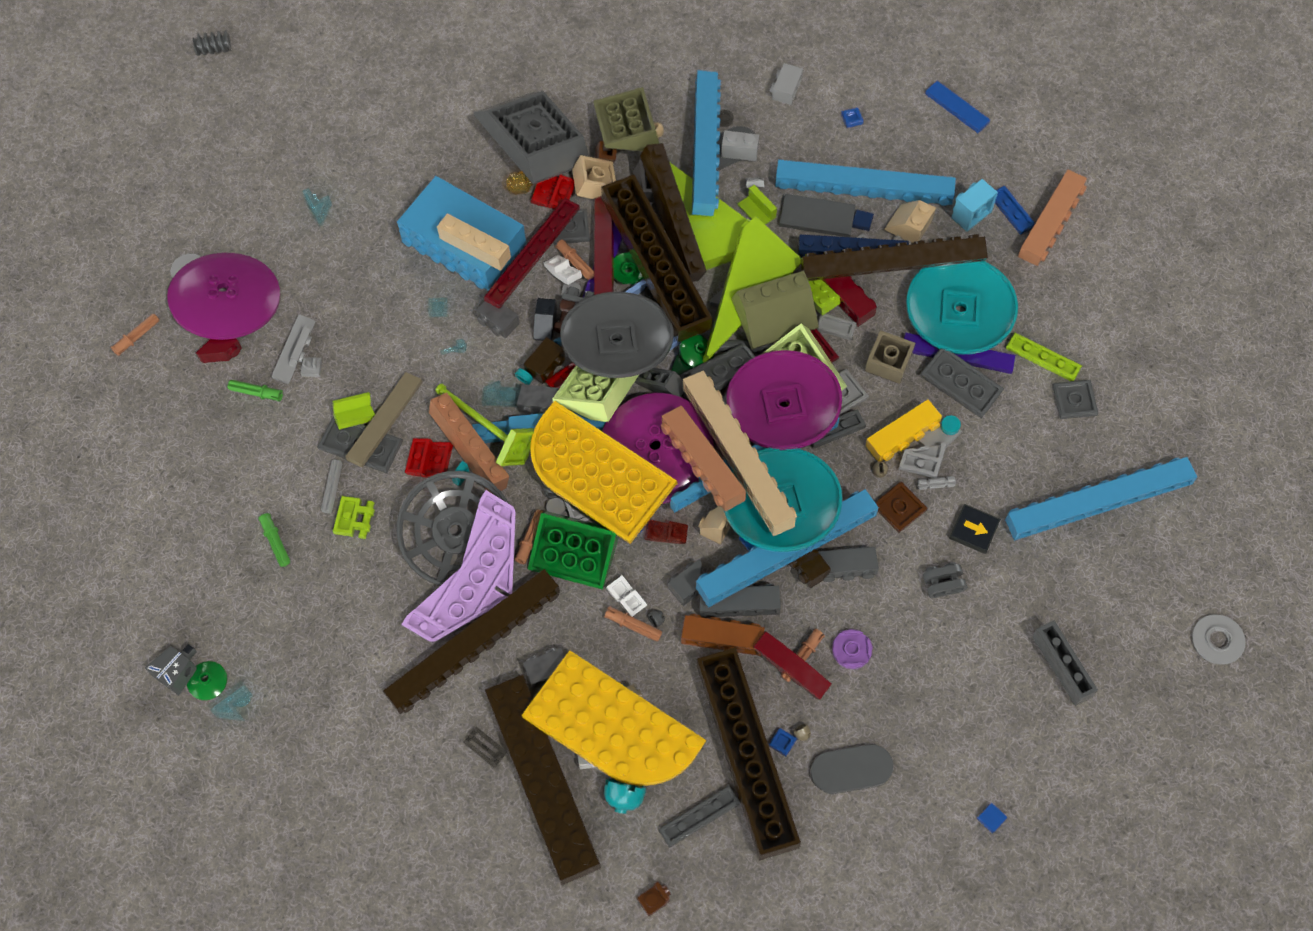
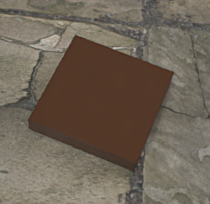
[875,481,928,533]

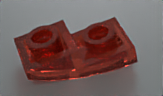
[645,520,688,544]

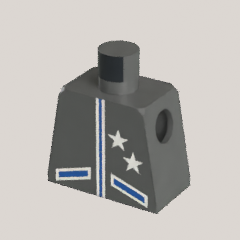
[145,644,197,696]

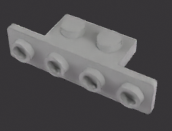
[271,314,315,384]

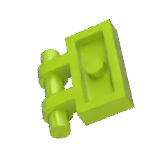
[333,496,375,539]

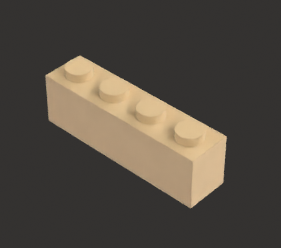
[437,213,511,271]

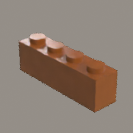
[681,614,765,656]

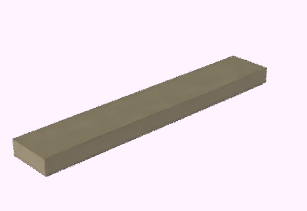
[345,372,422,468]

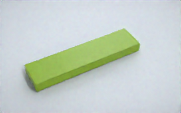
[1006,333,1082,382]

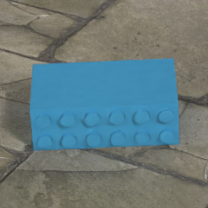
[397,176,527,291]

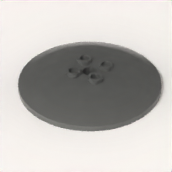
[561,292,673,378]

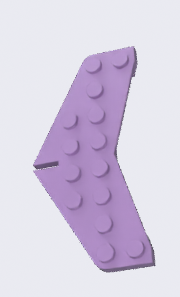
[401,490,516,642]

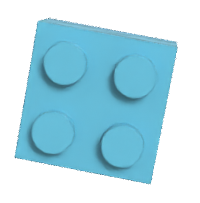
[952,179,998,232]

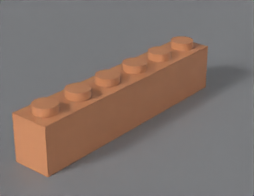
[1018,169,1087,266]
[429,392,509,495]
[661,405,746,512]

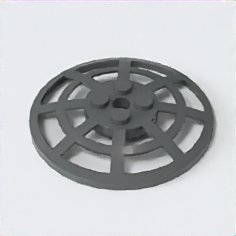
[397,471,509,586]

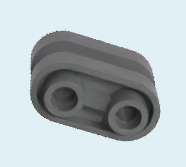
[923,562,968,598]

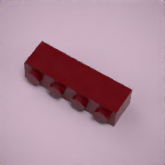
[822,276,877,327]

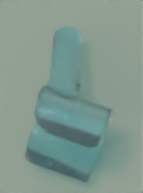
[441,339,467,355]

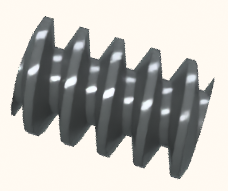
[193,30,231,56]

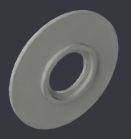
[1192,614,1246,665]

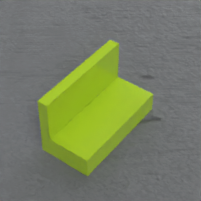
[737,185,777,225]
[332,392,375,429]

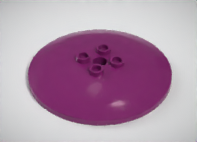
[167,252,280,340]
[726,350,842,450]
[602,393,714,504]

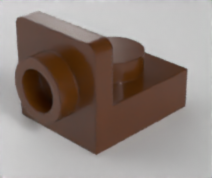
[637,881,671,917]

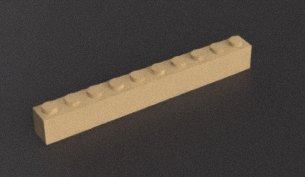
[683,371,797,536]

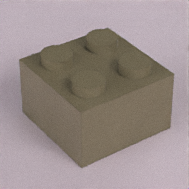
[865,330,916,384]

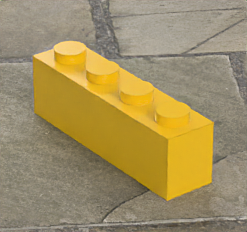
[865,399,942,462]

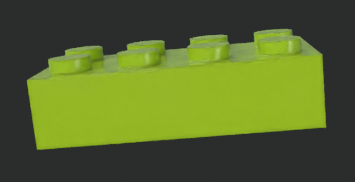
[808,280,840,316]

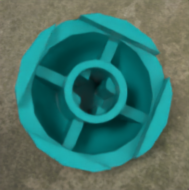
[604,778,647,814]

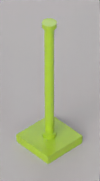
[435,384,535,466]

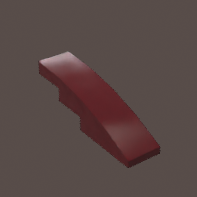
[753,631,832,700]

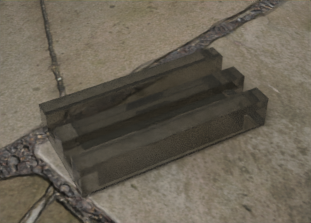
[463,727,508,769]

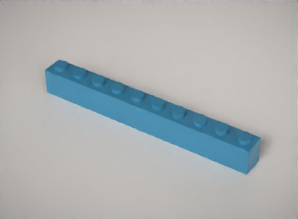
[692,70,721,216]
[775,160,956,206]
[1005,457,1197,541]
[696,489,879,608]

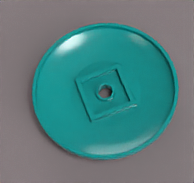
[906,261,1018,354]
[724,448,842,552]

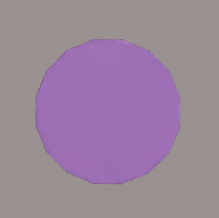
[832,629,873,669]

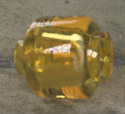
[506,171,533,195]

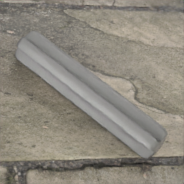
[321,459,342,514]

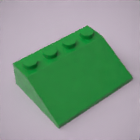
[527,511,619,590]

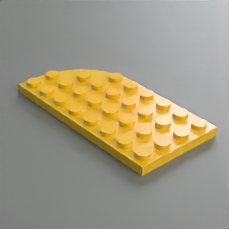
[530,401,677,544]
[522,650,706,786]

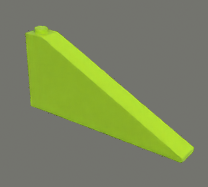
[670,163,747,270]
[702,216,801,363]

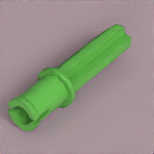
[227,380,283,402]
[258,513,290,567]

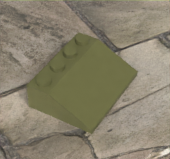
[593,87,659,151]
[732,271,819,349]

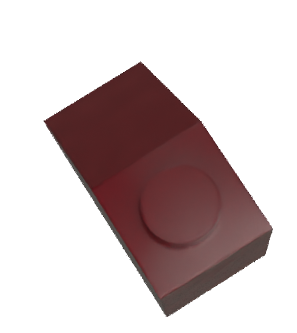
[196,338,242,363]

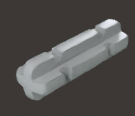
[917,476,956,490]

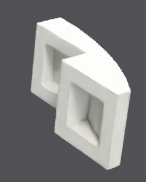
[544,255,582,285]
[606,576,647,617]

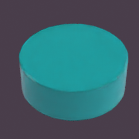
[515,368,534,385]
[941,415,961,435]

